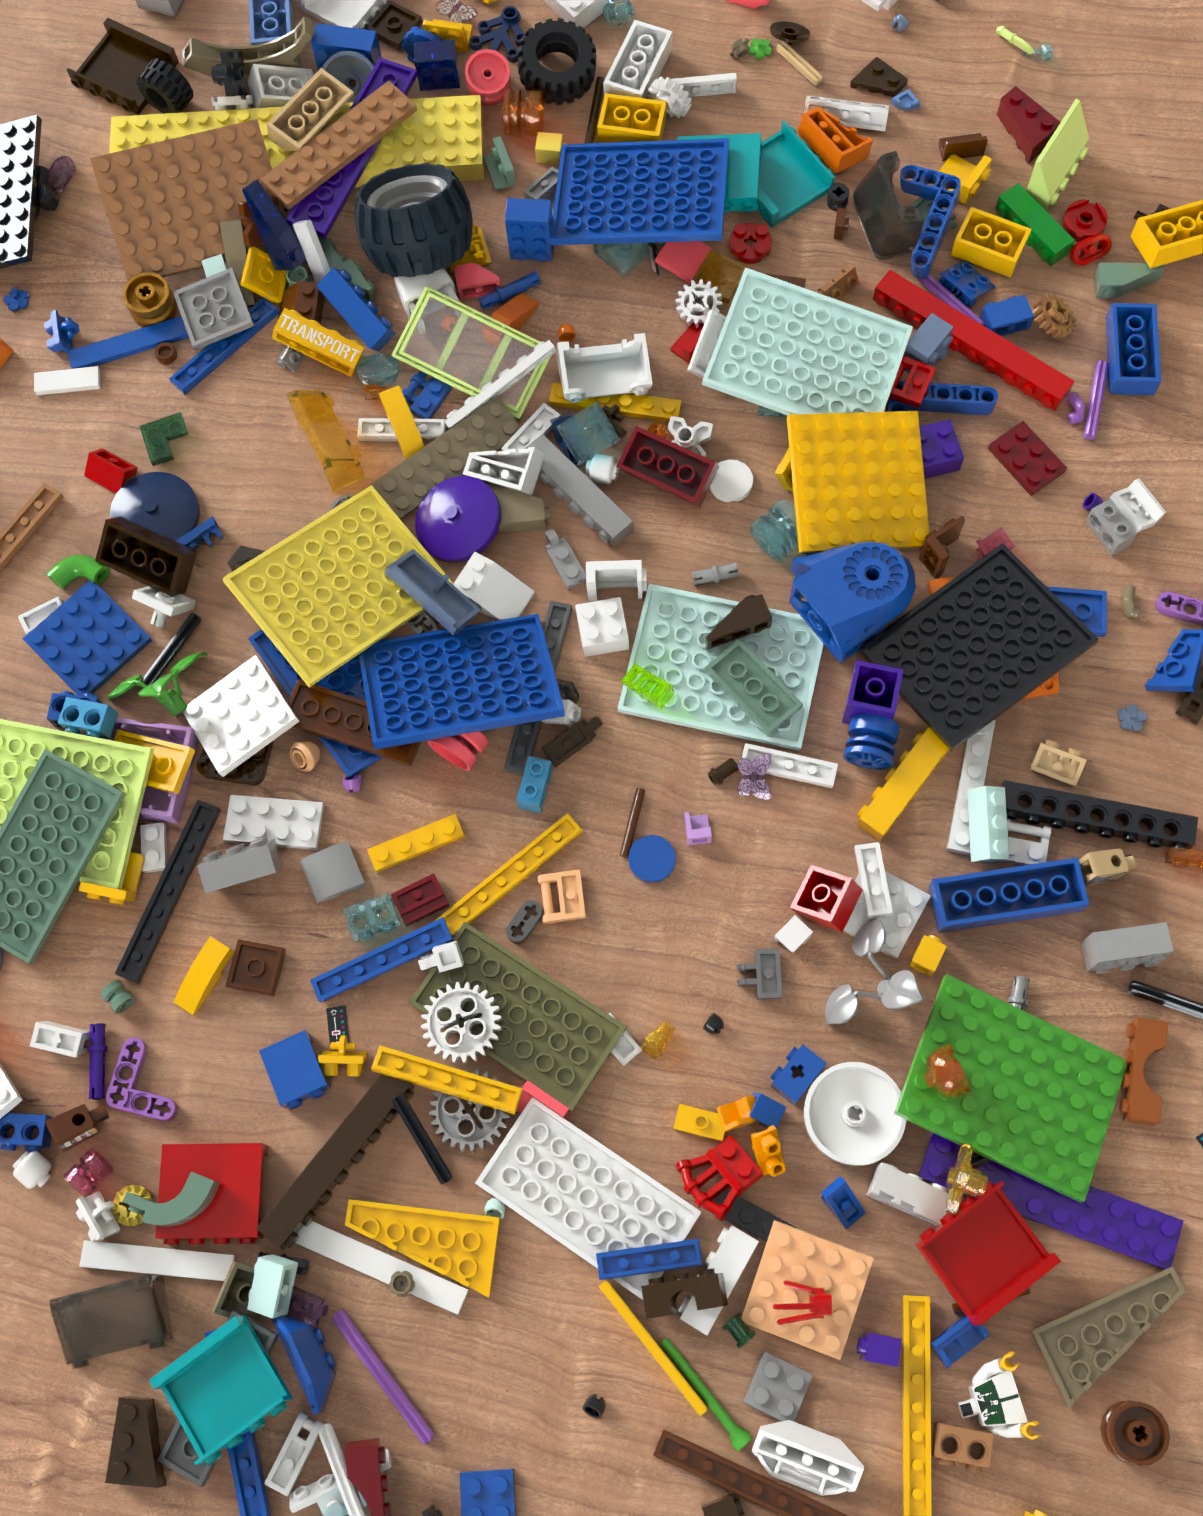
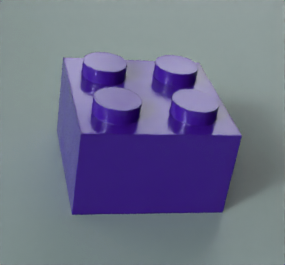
[919,419,964,479]

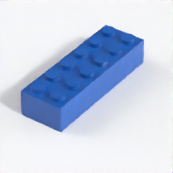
[928,857,1089,933]

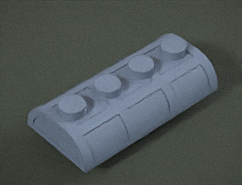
[385,549,480,636]

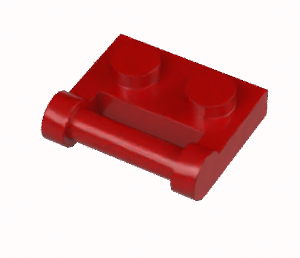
[888,356,936,408]

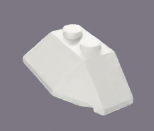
[752,1420,864,1496]

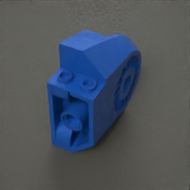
[789,541,916,664]

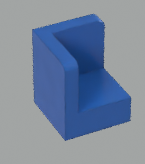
[749,1093,786,1129]

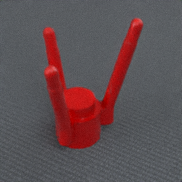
[773,1280,832,1325]

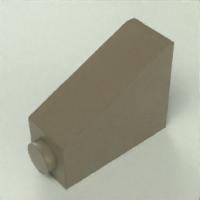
[488,484,550,535]

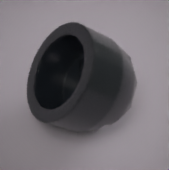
[703,1013,724,1035]
[583,1394,606,1419]

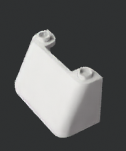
[556,333,653,403]

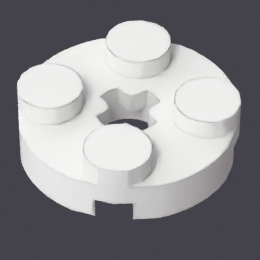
[211,95,254,110]

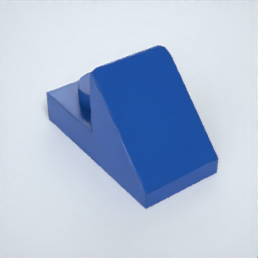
[821,1176,865,1229]

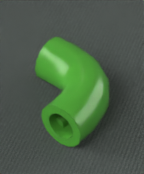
[46,555,110,589]

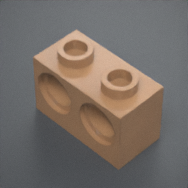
[932,1422,994,1472]

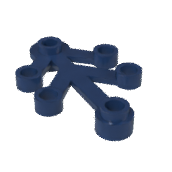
[470,6,526,63]

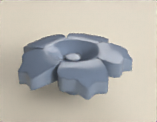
[1117,704,1147,732]

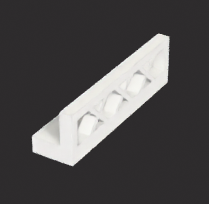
[804,95,889,131]

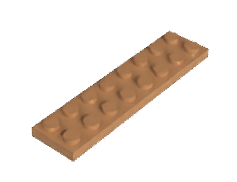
[260,81,417,210]

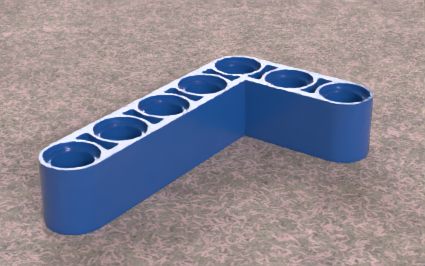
[900,165,961,279]
[886,381,998,415]

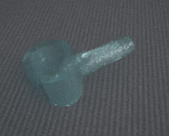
[1023,43,1053,60]

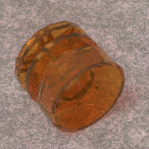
[502,89,544,136]

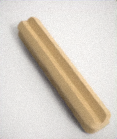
[776,41,823,86]

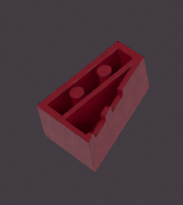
[997,86,1061,164]

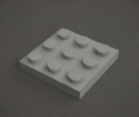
[173,268,255,350]

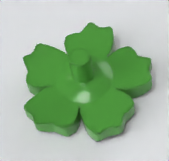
[748,38,772,59]

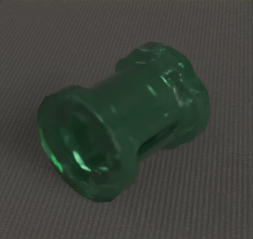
[722,1312,756,1348]

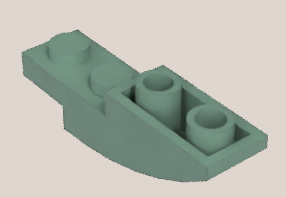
[318,236,375,302]

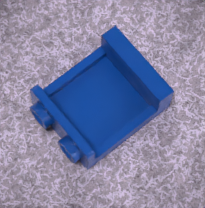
[259,1030,331,1110]

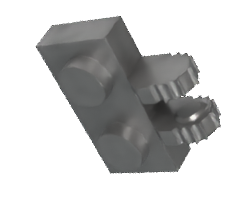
[736,949,782,1000]

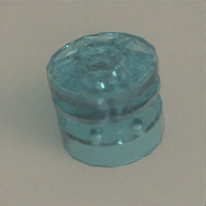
[750,499,798,561]

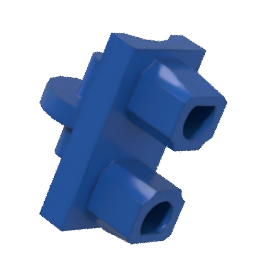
[44,310,80,353]

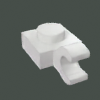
[418,941,464,973]

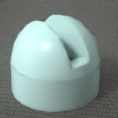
[484,1198,505,1220]

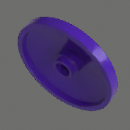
[415,476,501,563]

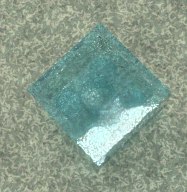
[556,401,621,465]

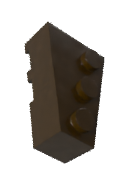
[105,1396,167,1488]

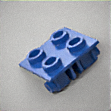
[939,260,995,308]

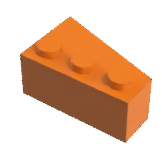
[798,106,874,174]

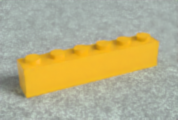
[857,724,950,842]

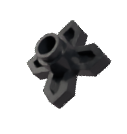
[211,51,248,97]
[35,165,60,221]

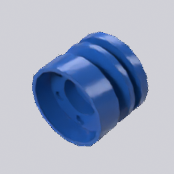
[843,713,900,770]

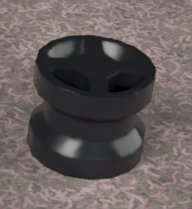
[827,183,849,211]

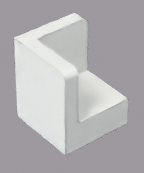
[774,915,813,953]

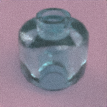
[603,0,634,26]

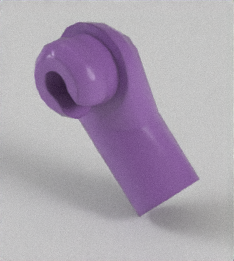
[1067,392,1085,424]

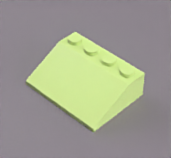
[1027,99,1089,211]

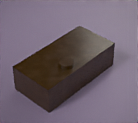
[95,516,197,597]

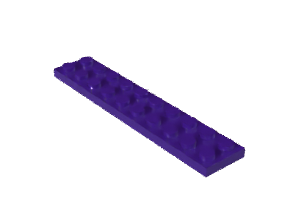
[286,57,418,239]
[918,1132,1184,1270]

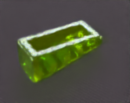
[621,664,674,709]

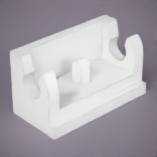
[30,1021,90,1058]

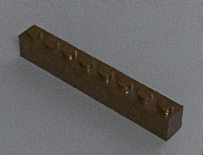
[256,1074,415,1250]

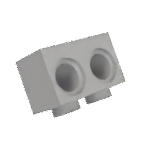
[1085,499,1137,556]

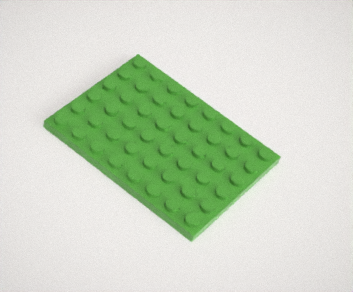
[894,974,1127,1203]

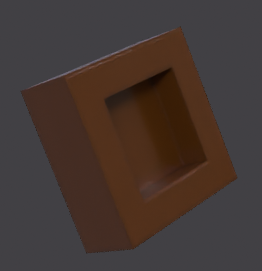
[833,208,849,240]

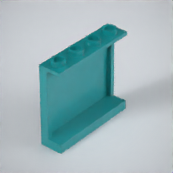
[757,120,835,228]
[677,133,762,212]
[149,1315,293,1466]

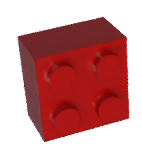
[790,865,863,933]

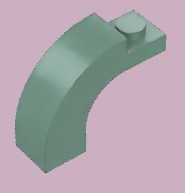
[122,1172,220,1227]

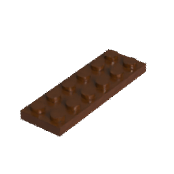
[288,679,421,767]

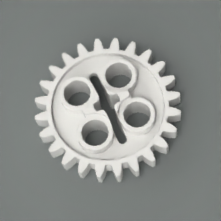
[421,982,502,1064]

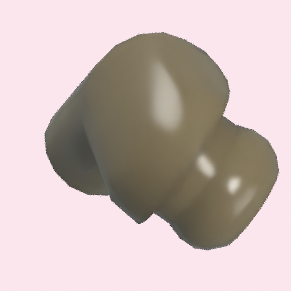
[1122,585,1141,619]

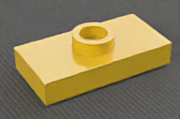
[673,1104,725,1142]

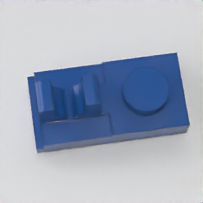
[176,516,223,550]

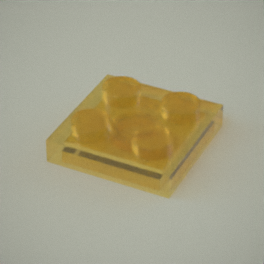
[690,250,748,304]

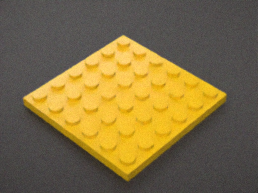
[787,411,929,553]

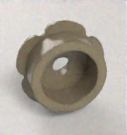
[389,1271,415,1297]

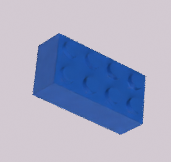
[1106,303,1161,395]

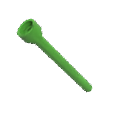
[661,1339,753,1452]

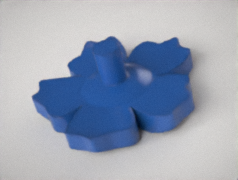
[3,287,30,311]

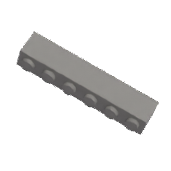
[525,434,633,548]

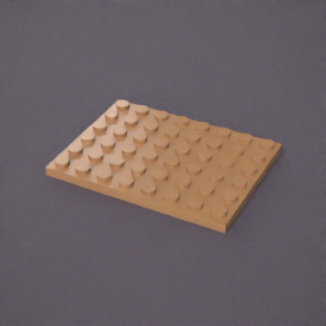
[90,119,294,281]

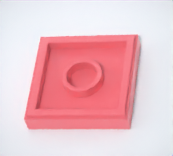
[654,241,712,284]

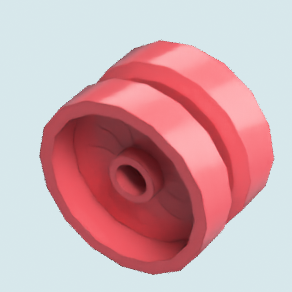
[465,49,511,106]
[427,731,488,771]

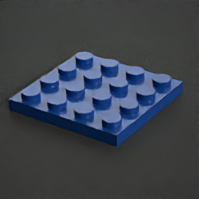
[22,580,153,695]

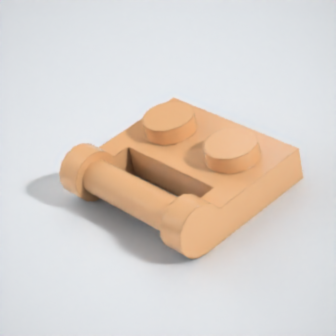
[537,869,586,924]

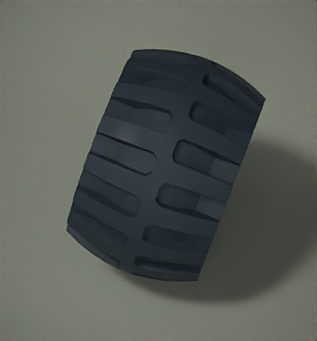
[354,163,473,277]

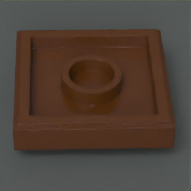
[226,939,286,997]

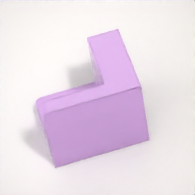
[684,812,712,845]

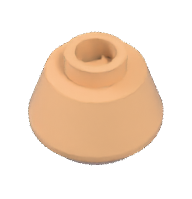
[290,741,320,772]

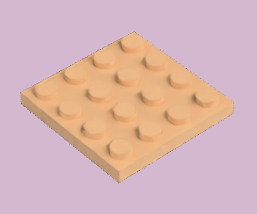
[740,1220,874,1360]

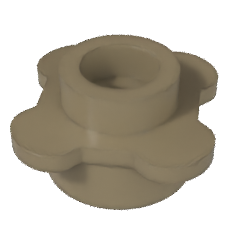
[729,38,750,59]

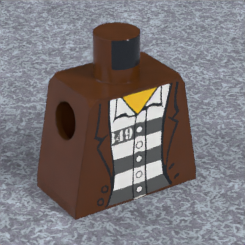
[45,1104,110,1153]

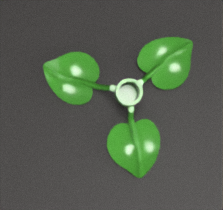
[108,651,208,717]

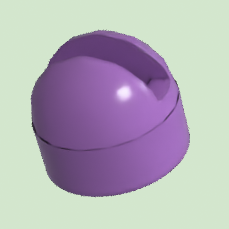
[342,774,362,793]

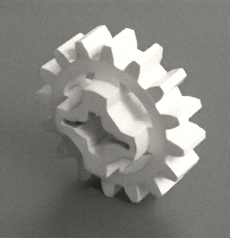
[648,77,692,119]
[675,279,723,328]

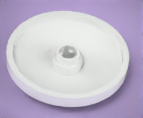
[804,1062,906,1166]

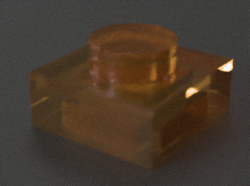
[361,377,387,400]

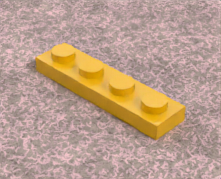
[367,814,465,873]

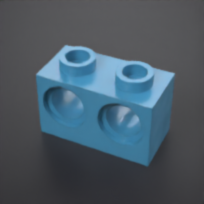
[57,697,118,739]
[516,756,553,813]

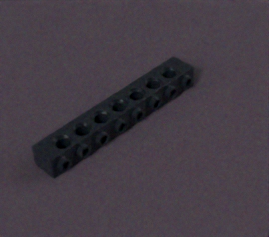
[1000,780,1198,852]

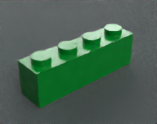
[995,183,1075,266]

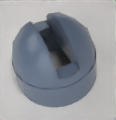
[892,13,910,32]

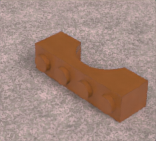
[1120,1017,1168,1126]

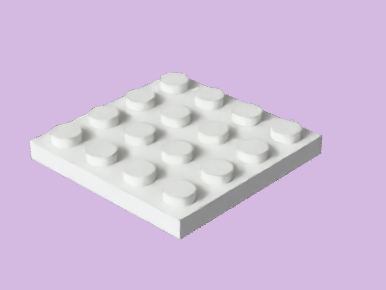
[182,655,299,777]

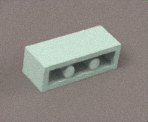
[967,786,1009,863]

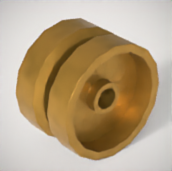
[123,272,177,328]

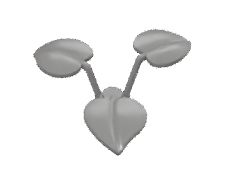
[825,918,924,1026]

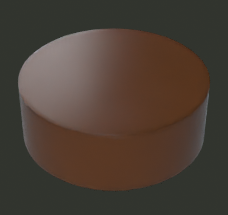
[154,342,177,365]

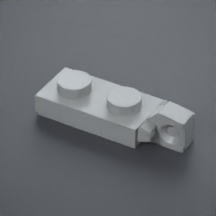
[545,528,586,590]

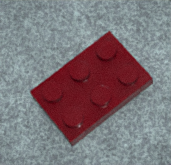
[988,421,1067,496]

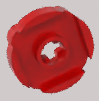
[1063,199,1108,242]
[729,223,772,264]

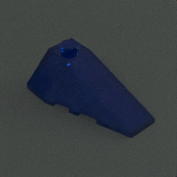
[242,180,306,271]

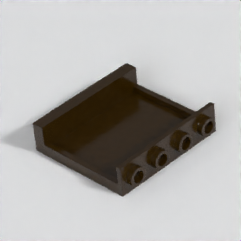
[67,18,179,115]

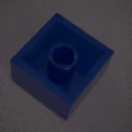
[414,39,460,91]

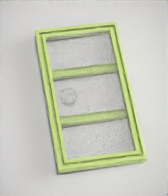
[391,286,554,420]

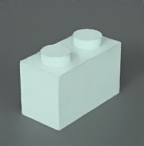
[247,1254,298,1319]

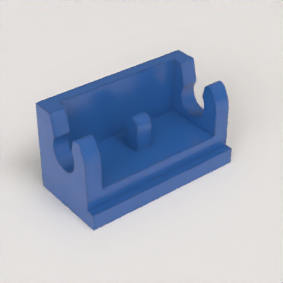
[930,1315,989,1368]

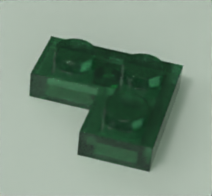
[139,412,189,466]

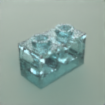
[343,893,401,942]

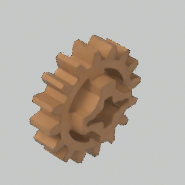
[1032,293,1076,339]

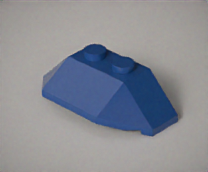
[271,1315,337,1415]

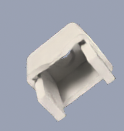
[394,269,461,335]

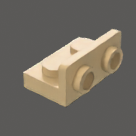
[1030,739,1087,786]

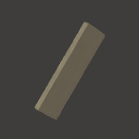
[220,219,256,307]

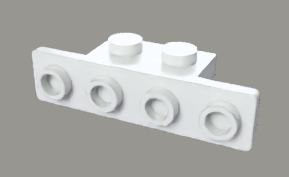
[289,1449,392,1516]

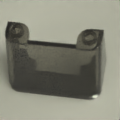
[852,151,923,260]
[49,1275,173,1369]

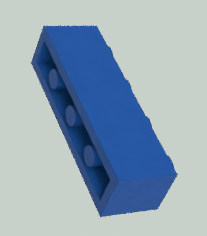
[316,267,396,352]

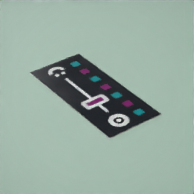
[326,1006,350,1051]

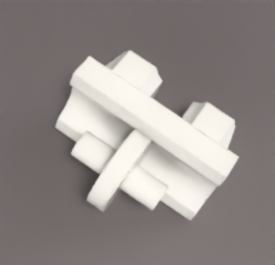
[76,1191,121,1242]

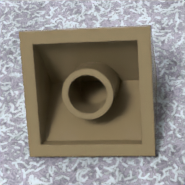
[212,1260,261,1322]

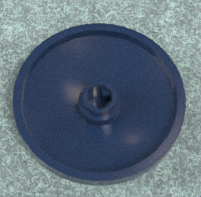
[110,472,200,541]

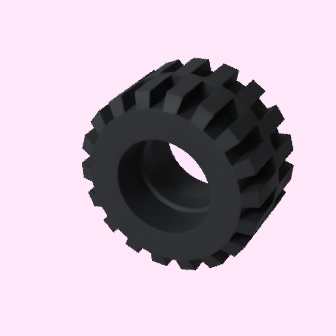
[136,59,194,114]

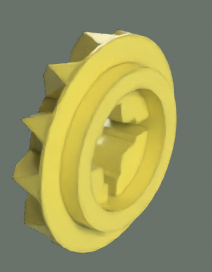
[112,1185,152,1226]

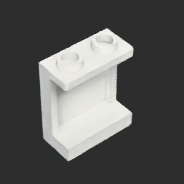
[586,560,647,601]

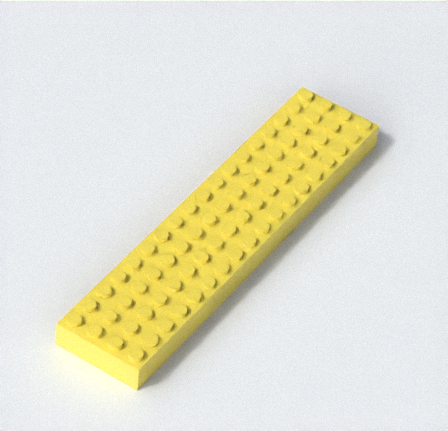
[109,95,485,187]

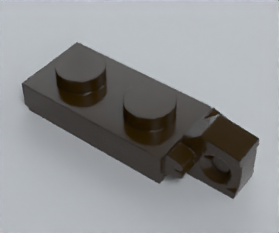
[541,716,603,767]

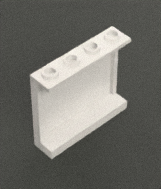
[298,0,392,30]

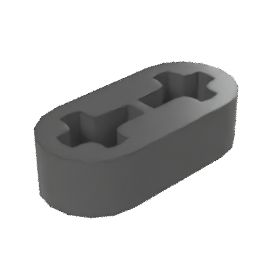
[506,901,543,944]

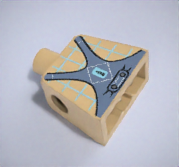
[1079,848,1136,888]

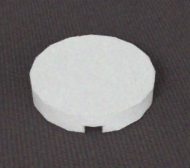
[710,459,753,503]

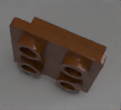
[919,516,965,579]

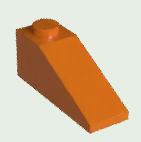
[482,293,539,349]

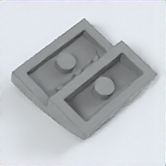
[523,166,559,217]
[300,841,365,904]

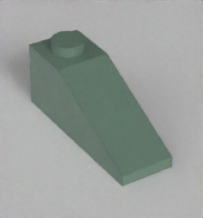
[1094,263,1165,299]

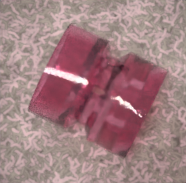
[64,1148,114,1197]

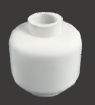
[586,454,619,485]
[12,1151,52,1189]

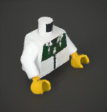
[958,1351,1042,1440]

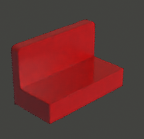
[671,322,704,364]
[84,448,138,494]

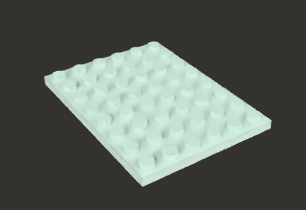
[701,267,913,415]
[617,584,823,751]

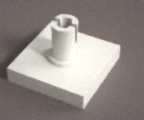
[132,586,197,628]

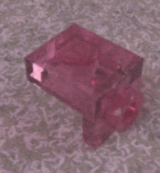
[976,527,1015,558]

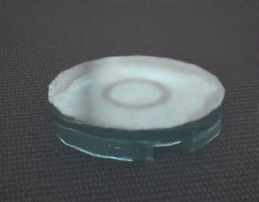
[356,354,400,386]

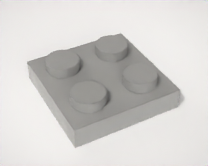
[743,1351,813,1421]

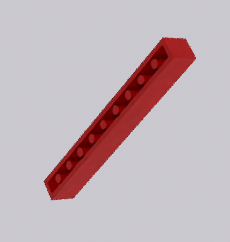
[873,270,1075,411]

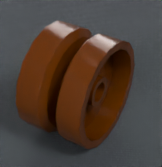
[1100,1400,1170,1466]

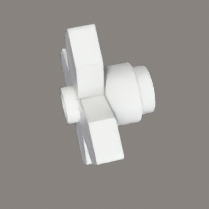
[668,416,714,458]

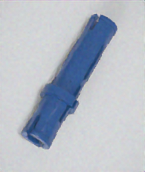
[478,271,541,311]

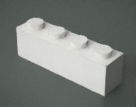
[678,1225,759,1336]

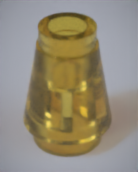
[641,1021,675,1059]

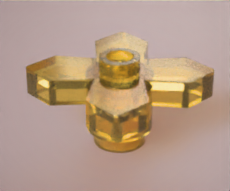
[945,1143,988,1215]

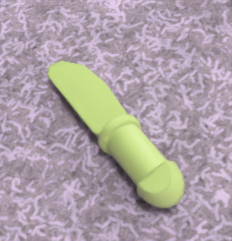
[996,26,1034,55]

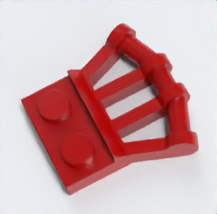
[676,1135,764,1221]

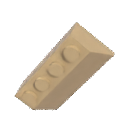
[266,68,354,151]

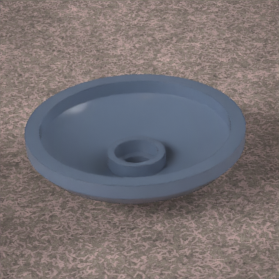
[322,51,374,103]

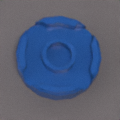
[628,835,676,883]

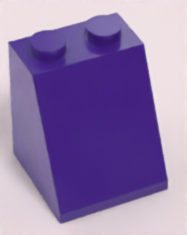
[842,660,903,725]

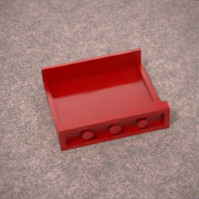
[155,1143,268,1245]
[915,1181,1061,1326]

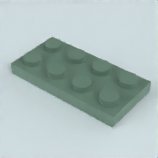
[704,639,803,737]

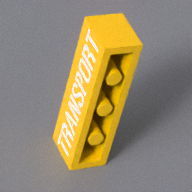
[272,308,365,377]

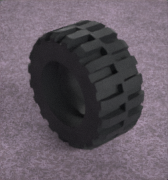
[518,18,597,105]

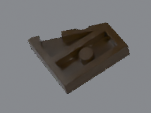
[850,57,908,97]

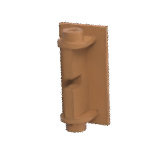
[817,266,859,300]

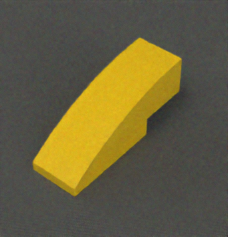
[378,385,425,459]
[174,936,234,1015]

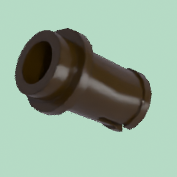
[708,758,739,785]

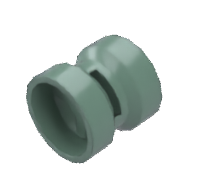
[286,265,310,287]
[100,980,135,1014]

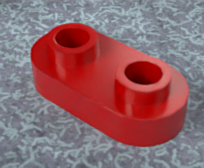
[1069,233,1112,265]

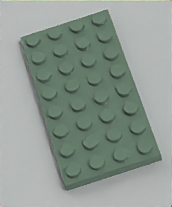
[0,749,126,964]

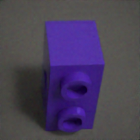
[857,1333,902,1367]

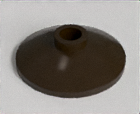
[770,21,810,46]

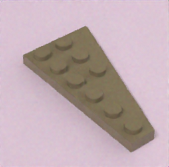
[1030,1266,1186,1408]

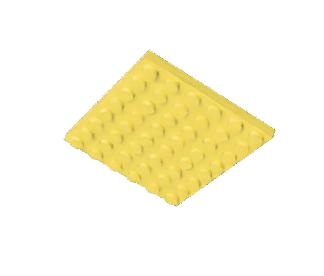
[223,485,454,687]

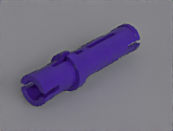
[87,1023,108,1100]

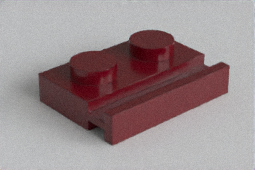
[391,873,450,927]

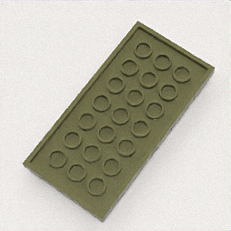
[409,922,627,1112]

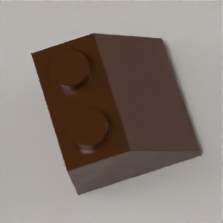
[278,281,325,324]

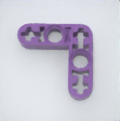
[1155,592,1203,626]
[106,1037,178,1121]

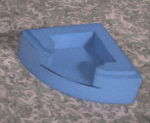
[891,89,921,110]

